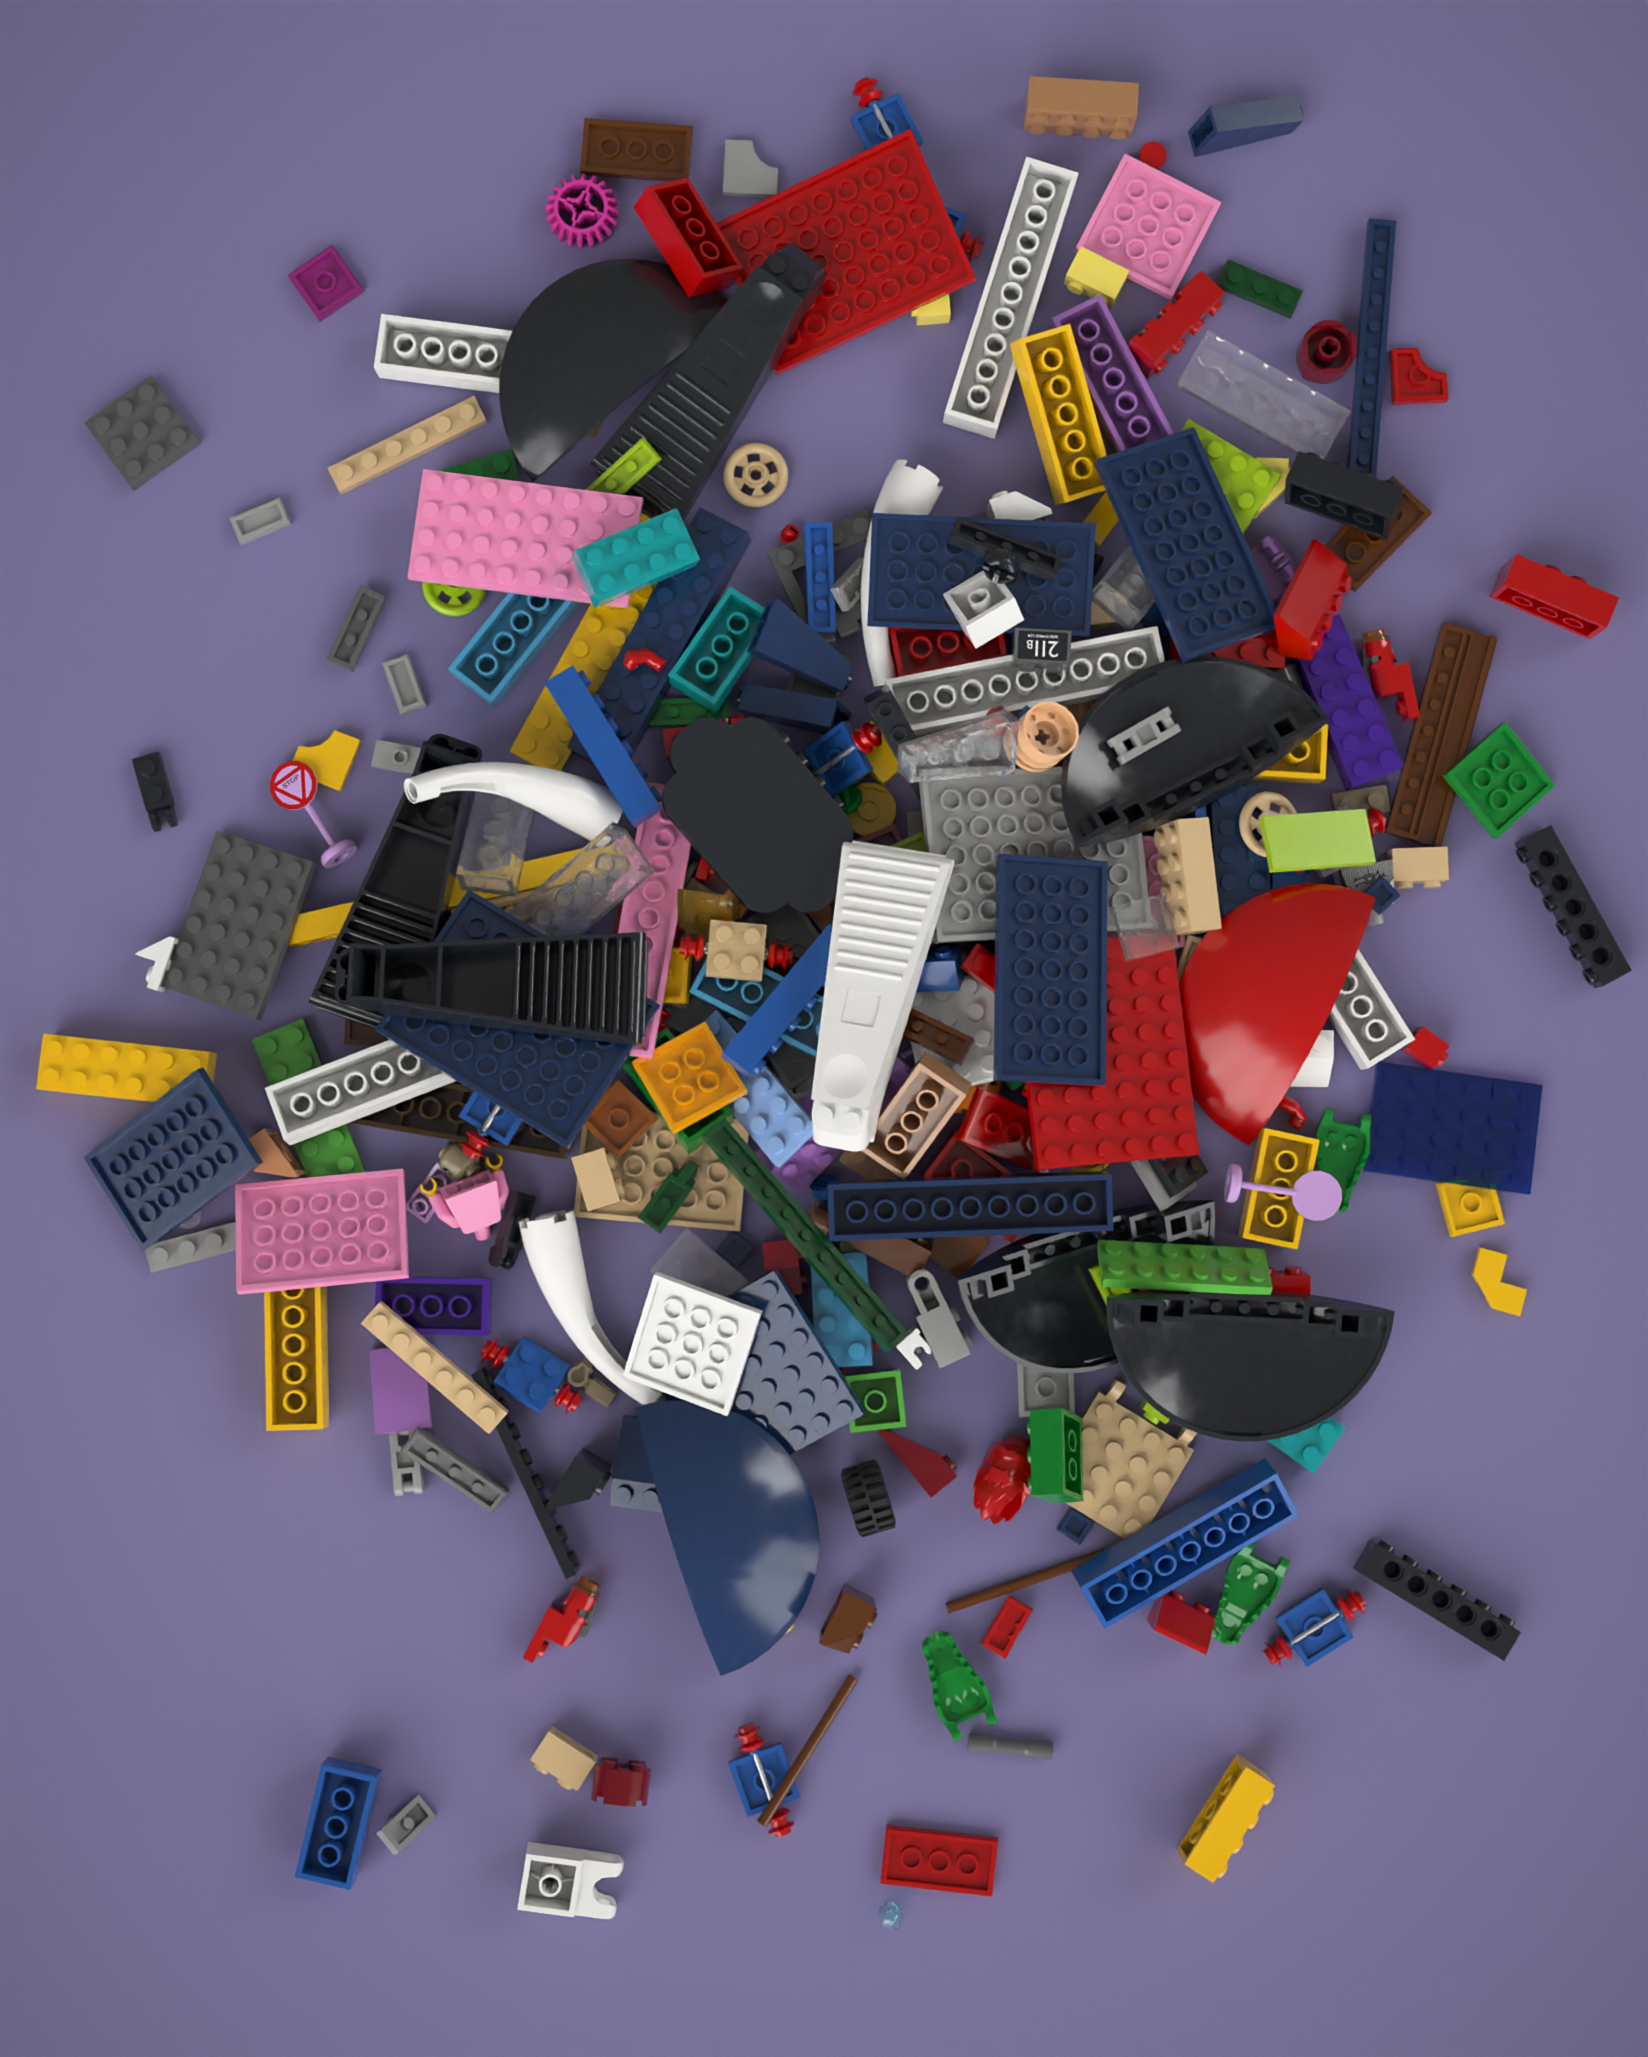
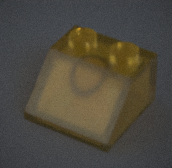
[677,889,742,935]

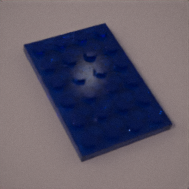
[1363,1062,1543,1195]

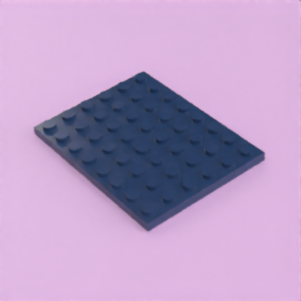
[375,889,660,1150]

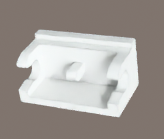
[896,1325,931,1370]

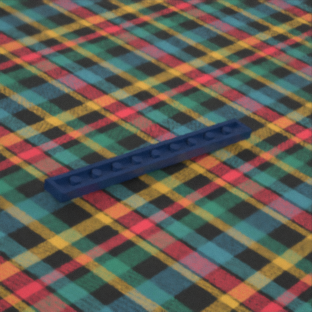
[1347,218,1396,478]

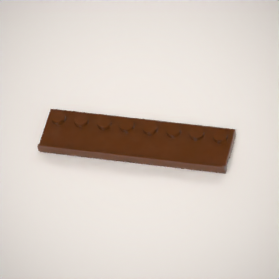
[1384,622,1497,847]

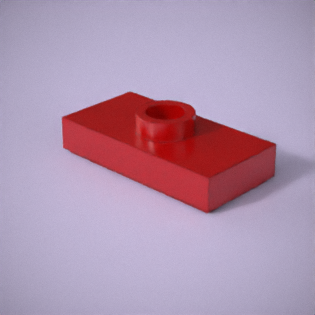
[980,1594,1033,1659]

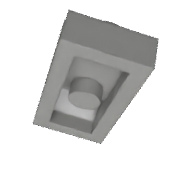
[376,1794,436,1855]

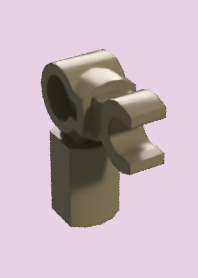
[568,1355,618,1409]

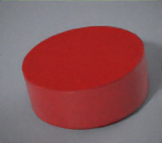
[1138,141,1167,170]

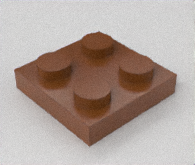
[585,1080,659,1159]

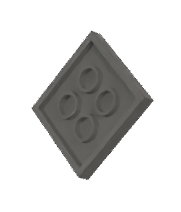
[85,376,201,491]

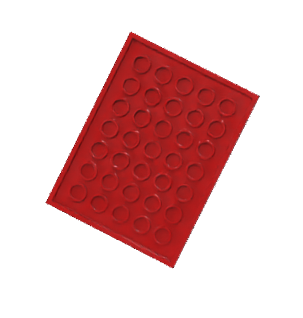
[716,129,977,375]
[1026,933,1199,1170]

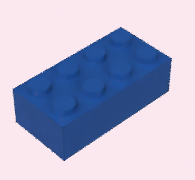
[295,1757,383,1890]

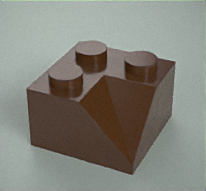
[819,1583,878,1654]

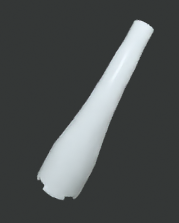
[861,459,943,687]
[404,762,623,845]
[519,1210,663,1405]

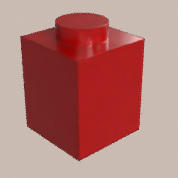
[1401,1026,1450,1069]

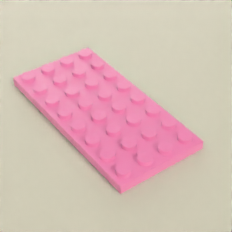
[407,469,643,608]

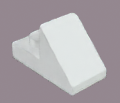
[135,936,179,993]

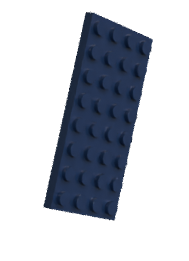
[1094,427,1277,662]
[867,513,1096,637]
[993,854,1108,1086]

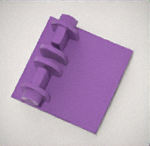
[1250,534,1298,601]

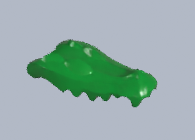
[1315,1107,1372,1214]
[1212,1542,1290,1645]
[922,1631,998,1742]

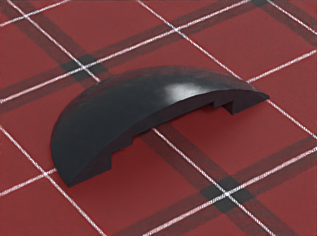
[499,259,728,482]
[1061,656,1329,848]
[957,1200,1215,1374]
[1107,1290,1395,1442]

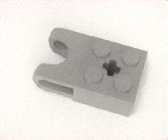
[906,1268,973,1369]

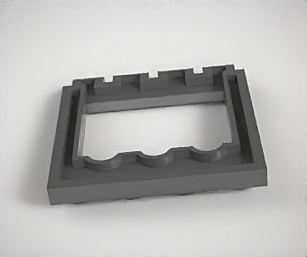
[767,509,871,644]

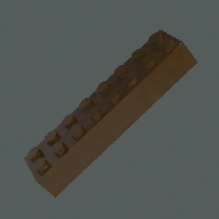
[349,1083,568,1159]

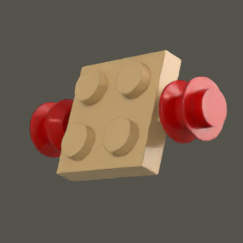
[679,920,793,982]

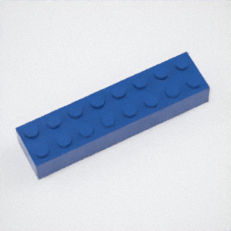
[1071,1458,1299,1629]

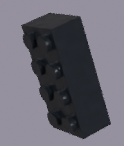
[1285,451,1404,540]

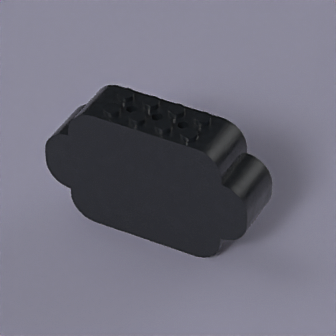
[662,718,853,913]

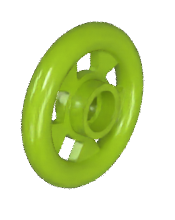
[422,582,487,616]

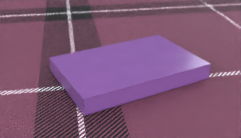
[369,1348,433,1435]

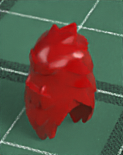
[973,1434,1031,1525]

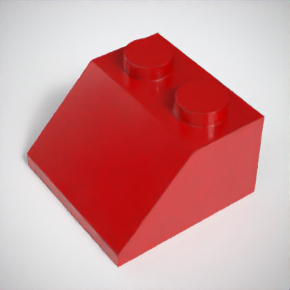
[1147,1590,1215,1655]

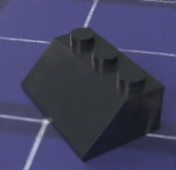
[546,1448,612,1509]

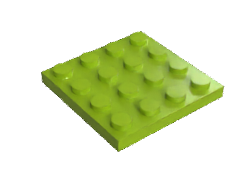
[1181,419,1281,534]

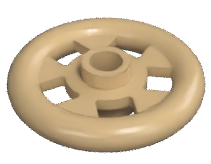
[723,443,789,507]
[1239,792,1297,857]

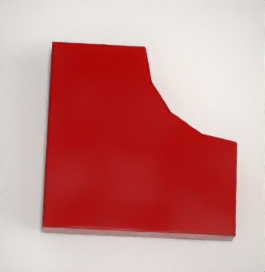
[1389,348,1448,405]

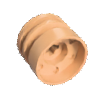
[1007,701,1079,773]

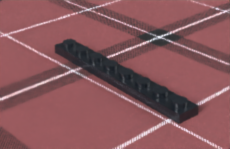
[471,1368,580,1579]

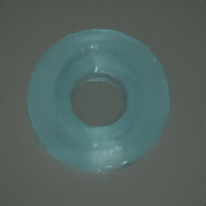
[879,1900,903,1930]

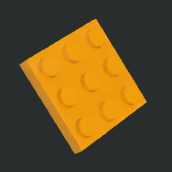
[632,1022,747,1134]

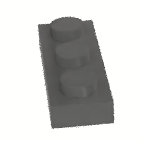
[326,585,387,672]

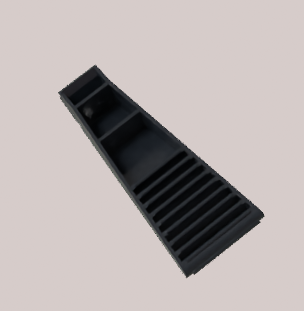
[591,244,826,522]
[309,734,482,1029]
[335,932,648,1046]

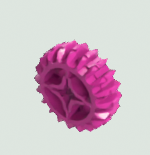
[545,173,619,250]

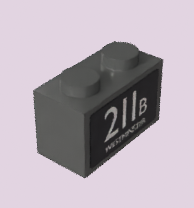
[1012,628,1072,674]

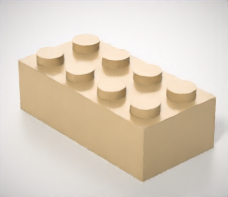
[1154,817,1222,936]

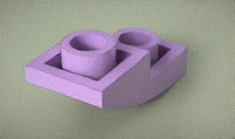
[406,1161,457,1224]

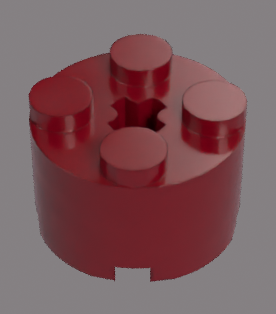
[1296,320,1357,384]
[591,1757,651,1807]

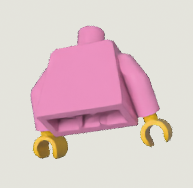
[420,1154,509,1241]

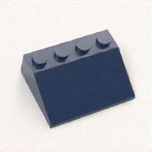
[610,1415,663,1513]

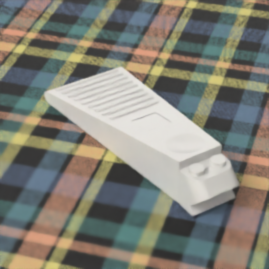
[811,840,954,1151]

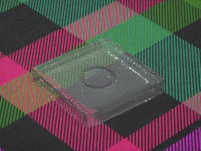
[1110,894,1180,961]

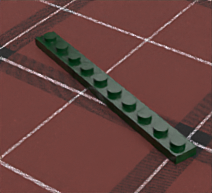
[702,1118,909,1353]

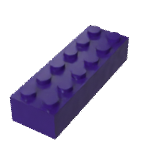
[1290,614,1404,791]

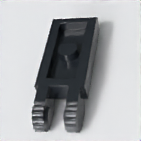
[132,752,178,832]
[488,1190,536,1270]

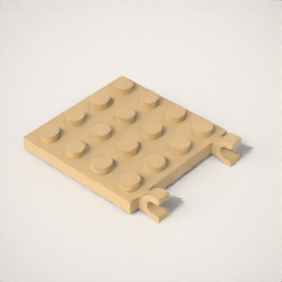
[1067,1378,1197,1539]

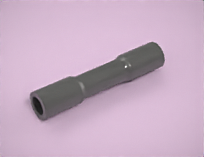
[967,1734,1053,1759]

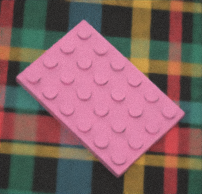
[235,1169,409,1295]

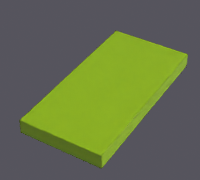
[1259,809,1376,873]

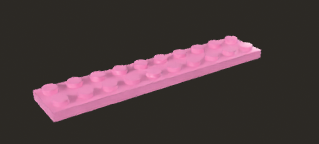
[618,782,692,1059]

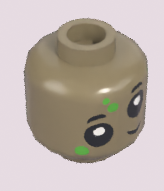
[438,1141,480,1181]

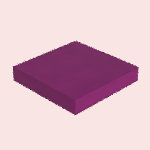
[288,245,365,322]

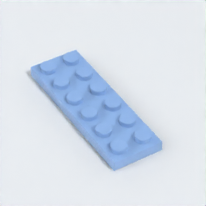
[704,1009,813,1167]

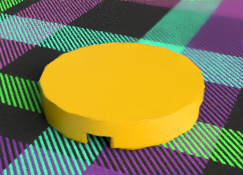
[846,783,896,837]

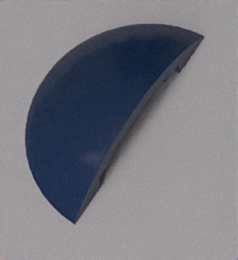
[636,1400,819,1676]

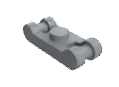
[1107,706,1182,765]
[389,1430,424,1496]

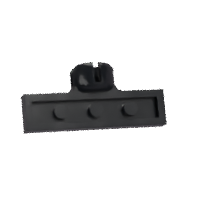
[949,517,1062,584]

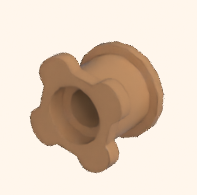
[807,1201,828,1236]

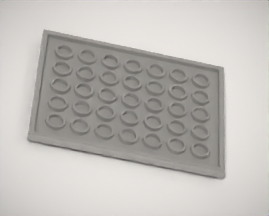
[919,767,1152,943]

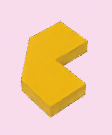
[1471,1247,1527,1316]

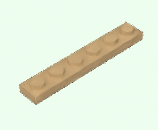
[327,396,487,495]
[361,1301,509,1434]

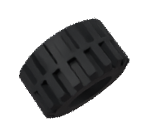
[841,1459,896,1538]

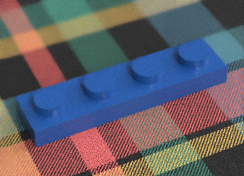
[804,522,836,634]

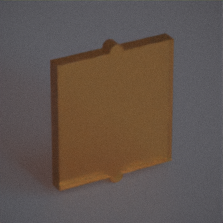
[929,1236,990,1278]

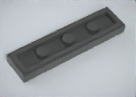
[401,1426,509,1513]

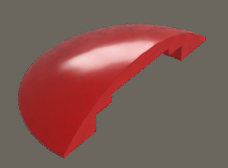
[1179,884,1375,1146]

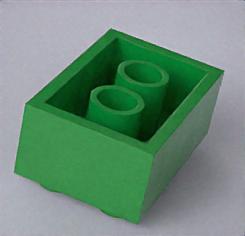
[1027,1408,1084,1503]

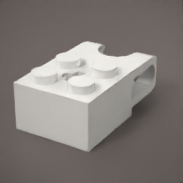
[517,1842,624,1919]

